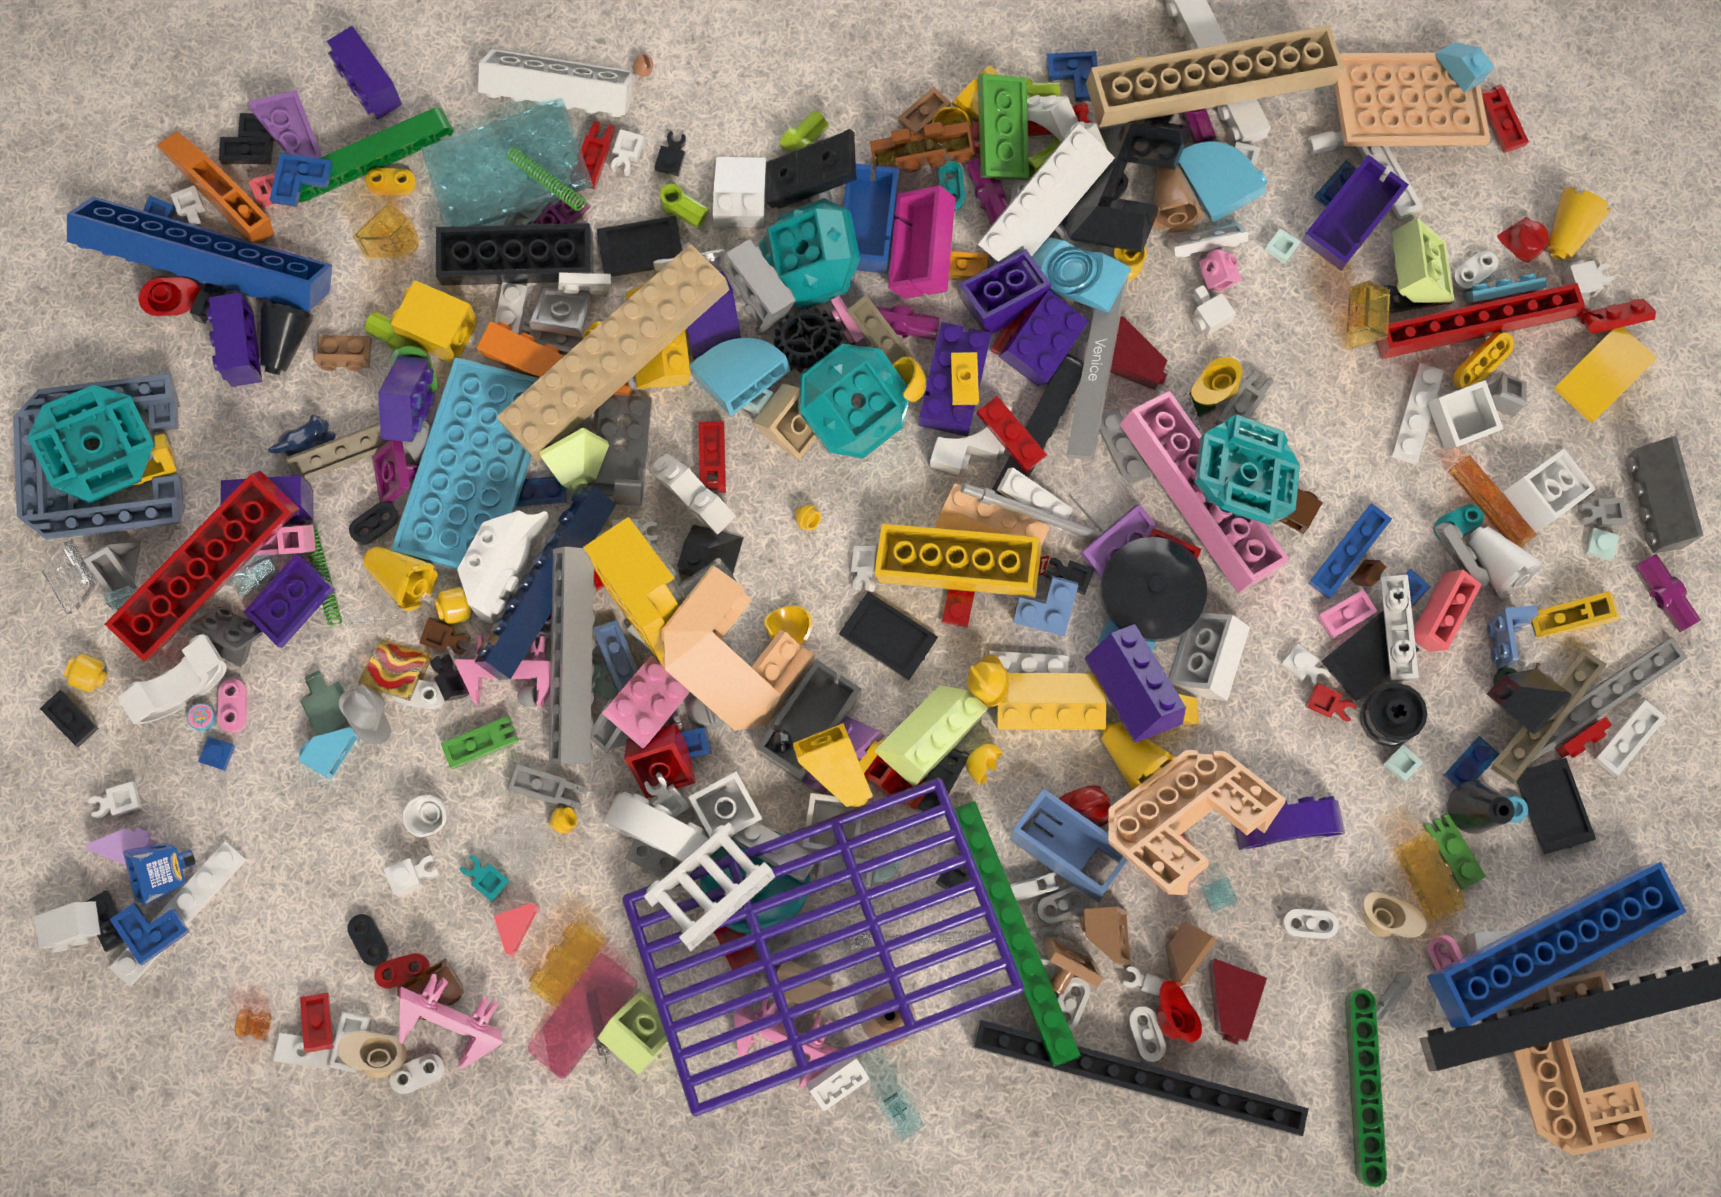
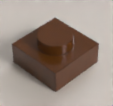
[1350,559,1386,587]

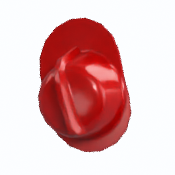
[1497,217,1549,263]
[138,276,201,316]
[1059,785,1111,827]
[1156,980,1202,1042]

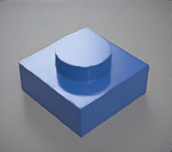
[143,195,175,219]
[1405,569,1432,606]
[681,727,712,758]
[198,737,235,771]

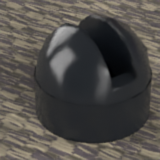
[771,730,793,753]

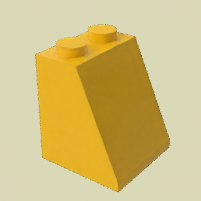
[391,280,478,365]
[793,723,873,807]

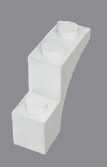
[1027,95,1107,149]
[929,405,1012,476]
[649,453,736,535]

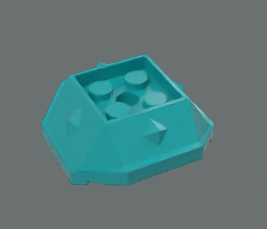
[759,198,860,310]
[798,344,909,459]
[27,385,154,503]
[1194,415,1300,525]

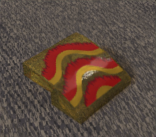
[358,639,433,701]

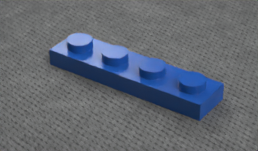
[1308,503,1392,599]

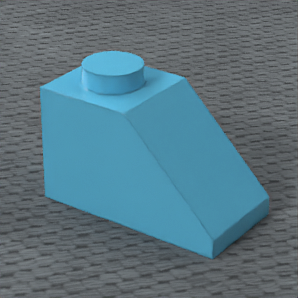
[1435,42,1495,93]
[298,727,358,780]

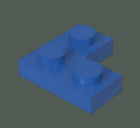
[1046,51,1098,102]
[269,153,333,207]
[110,903,190,965]

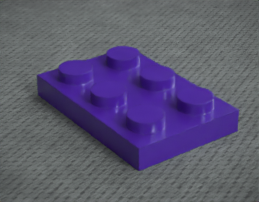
[244,553,335,648]

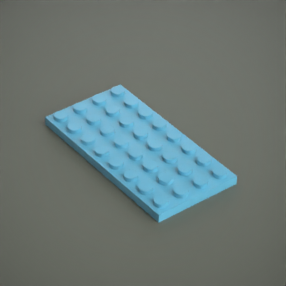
[391,357,539,569]

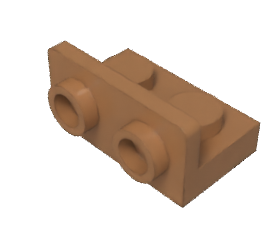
[313,335,372,371]

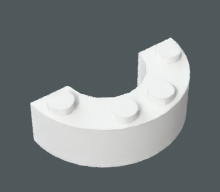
[117,634,227,724]
[602,791,709,863]

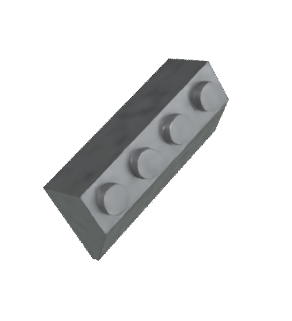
[1626,436,1703,553]

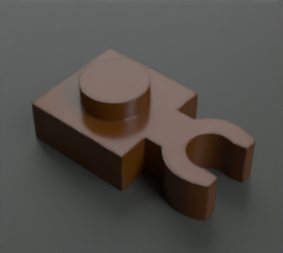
[419,617,471,655]

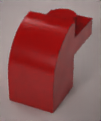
[864,755,925,810]

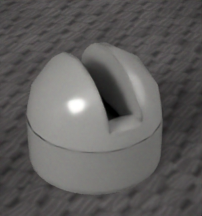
[517,685,538,707]

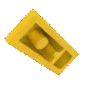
[1532,591,1621,638]

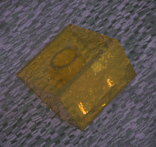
[353,202,421,259]
[1345,280,1390,349]

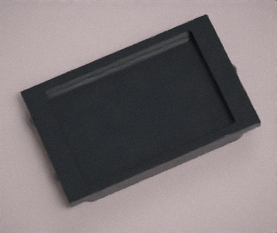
[597,216,683,276]
[839,592,938,681]
[1321,611,1420,702]
[1517,758,1596,855]

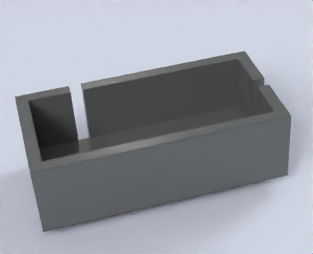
[756,660,862,782]

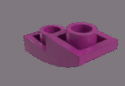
[534,188,591,224]

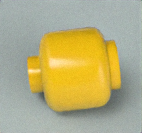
[434,587,472,625]
[64,654,108,693]

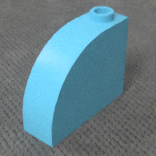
[1178,142,1268,223]
[690,338,791,417]

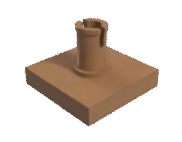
[1042,936,1103,995]

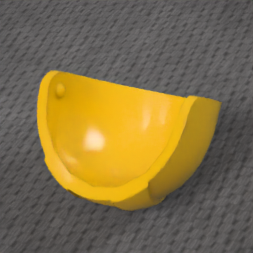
[892,356,926,402]
[764,605,812,645]

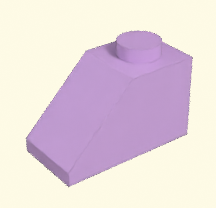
[85,827,157,865]

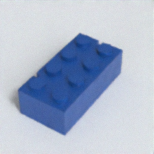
[843,163,899,274]

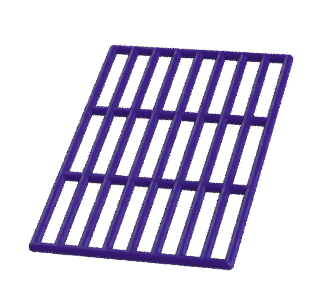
[622,778,1024,1117]

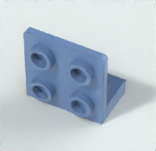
[1486,605,1538,670]

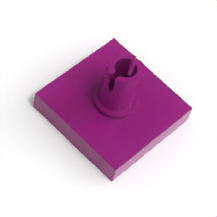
[372,440,420,504]

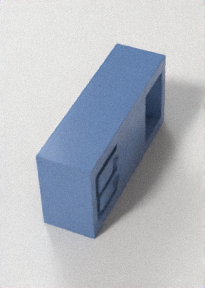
[1010,788,1129,903]

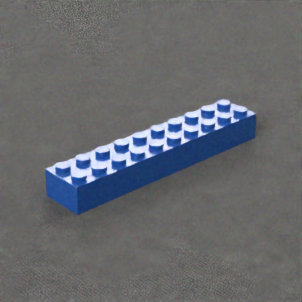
[67,197,332,311]
[1427,862,1686,1028]

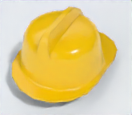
[1191,357,1243,405]
[967,654,1010,707]

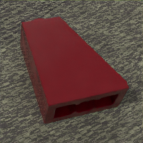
[1110,316,1169,390]
[1209,958,1267,1045]

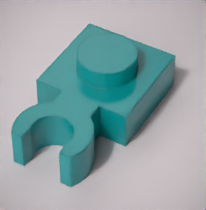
[459,855,511,902]

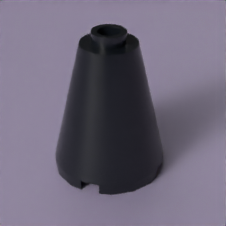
[260,301,314,375]
[1447,780,1515,834]

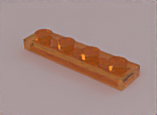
[1448,455,1537,547]

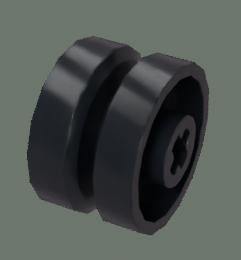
[1360,683,1428,747]

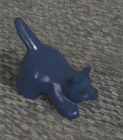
[268,415,336,457]

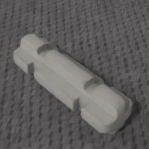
[1376,972,1412,1022]

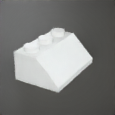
[1169,613,1250,701]

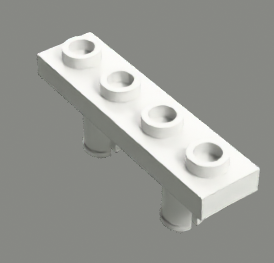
[1380,575,1419,682]

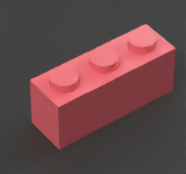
[1414,570,1482,652]

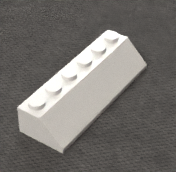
[478,49,636,117]
[977,124,1115,262]

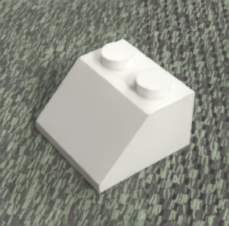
[688,771,762,838]

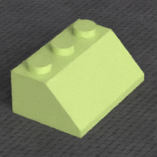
[1391,218,1454,303]

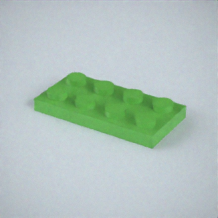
[978,74,1029,180]

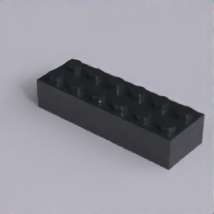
[436,223,594,286]

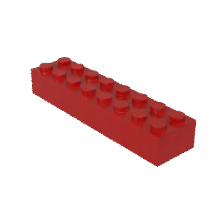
[104,471,300,662]

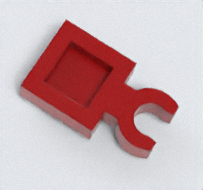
[1305,682,1357,722]

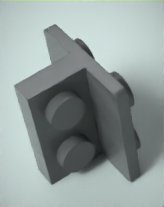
[190,607,263,667]

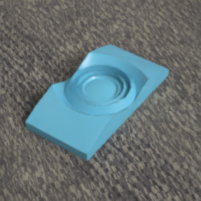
[1032,238,1131,313]

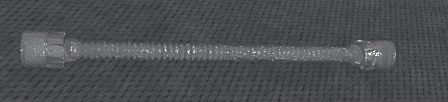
[849,919,1086,953]

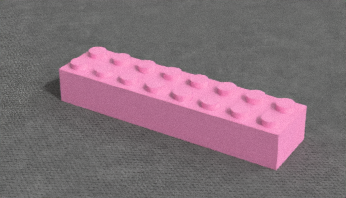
[1119,391,1290,594]

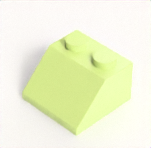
[598,991,675,1075]

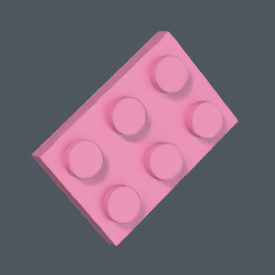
[602,656,690,748]

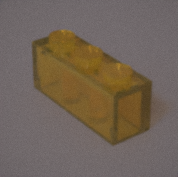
[1393,832,1466,923]
[528,919,608,1009]

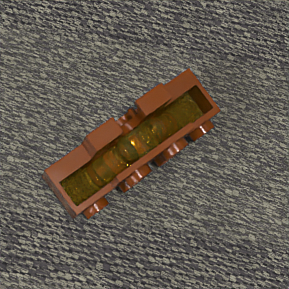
[870,121,976,173]

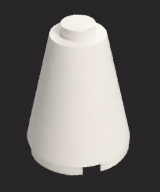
[1469,527,1543,599]

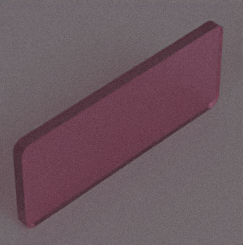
[527,954,638,1079]

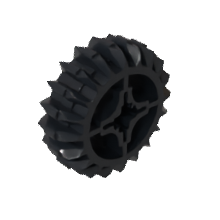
[773,306,843,374]

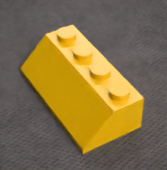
[625,284,691,389]
[996,673,1106,729]

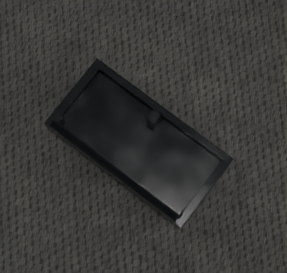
[766,129,857,209]

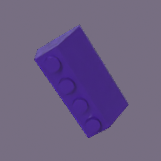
[1085,624,1186,743]

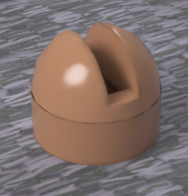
[633,54,653,77]

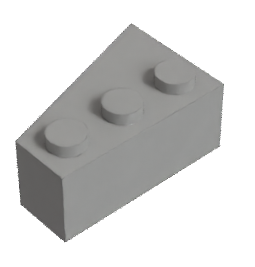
[719,239,796,336]

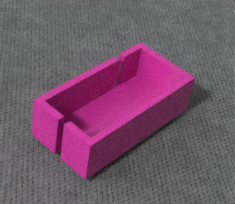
[888,185,956,299]

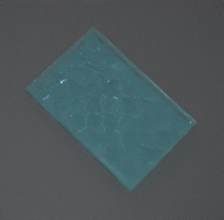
[421,98,593,227]

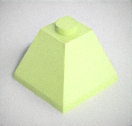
[539,428,609,491]

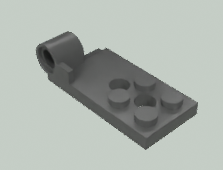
[591,395,652,506]

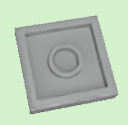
[530,287,592,337]

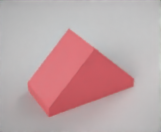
[494,903,539,957]

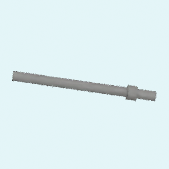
[961,483,1103,540]

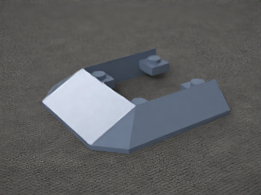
[13,373,186,540]

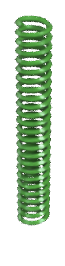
[506,146,586,211]
[308,528,343,626]

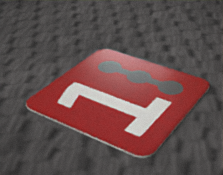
[1038,556,1050,576]

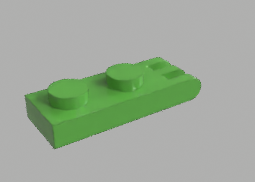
[441,716,519,770]
[1423,813,1486,890]

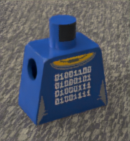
[123,843,196,905]

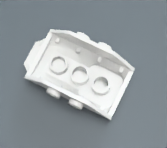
[457,510,551,624]

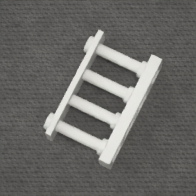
[644,822,775,951]

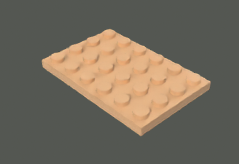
[1334,53,1490,147]

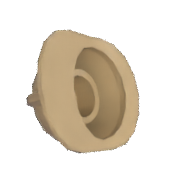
[1362,892,1426,939]
[338,1031,407,1078]

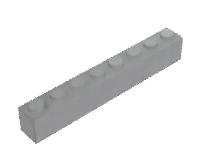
[549,547,596,764]

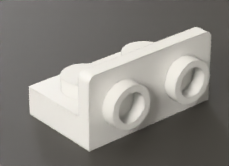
[806,1057,869,1112]

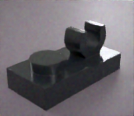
[85,890,125,952]

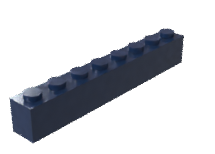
[475,486,617,680]

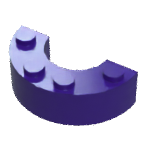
[1235,796,1345,850]

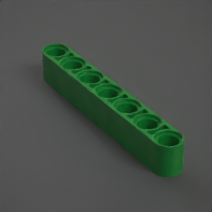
[298,107,454,203]
[1345,989,1387,1187]

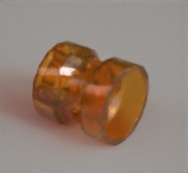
[235,1009,272,1041]

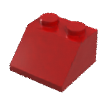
[624,723,696,798]

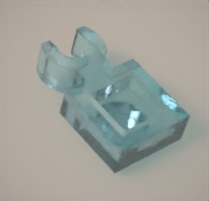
[231,555,280,596]

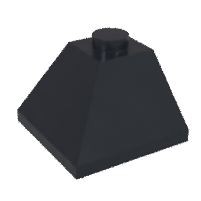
[677,524,744,578]
[1487,669,1572,735]

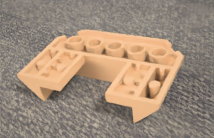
[661,565,815,731]
[1108,750,1286,895]
[1507,970,1654,1156]

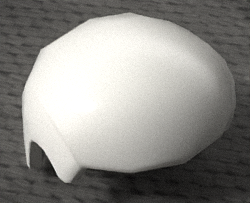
[402,795,448,837]

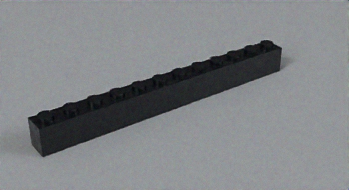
[1419,956,1721,1072]
[972,1020,1309,1136]

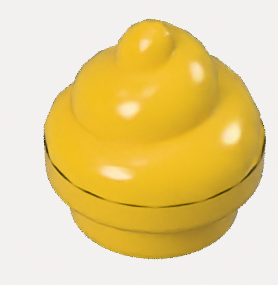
[795,504,821,531]
[549,806,577,834]

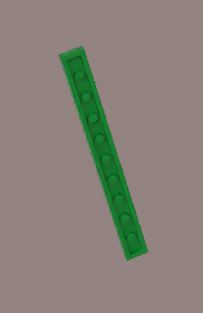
[954,801,1080,1067]

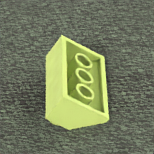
[874,685,988,787]

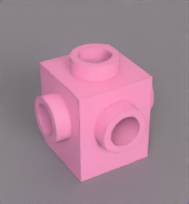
[1199,249,1242,291]

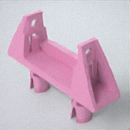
[455,635,551,707]
[399,974,503,1069]
[734,998,839,1088]

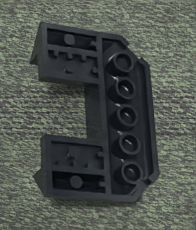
[1061,119,1191,253]

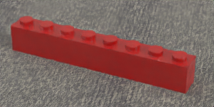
[1374,283,1585,359]

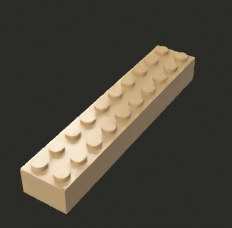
[1086,25,1344,128]
[496,243,729,462]

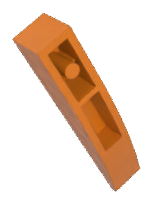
[157,131,274,244]
[476,321,632,396]

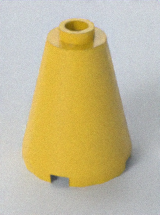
[1547,187,1611,261]
[363,546,438,611]
[1101,721,1175,790]

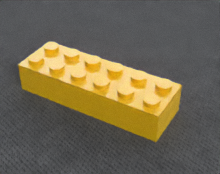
[874,524,1042,597]

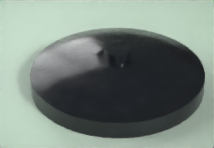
[1100,537,1207,642]

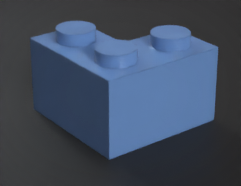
[1013,576,1078,636]

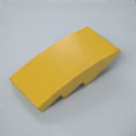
[1553,327,1657,424]

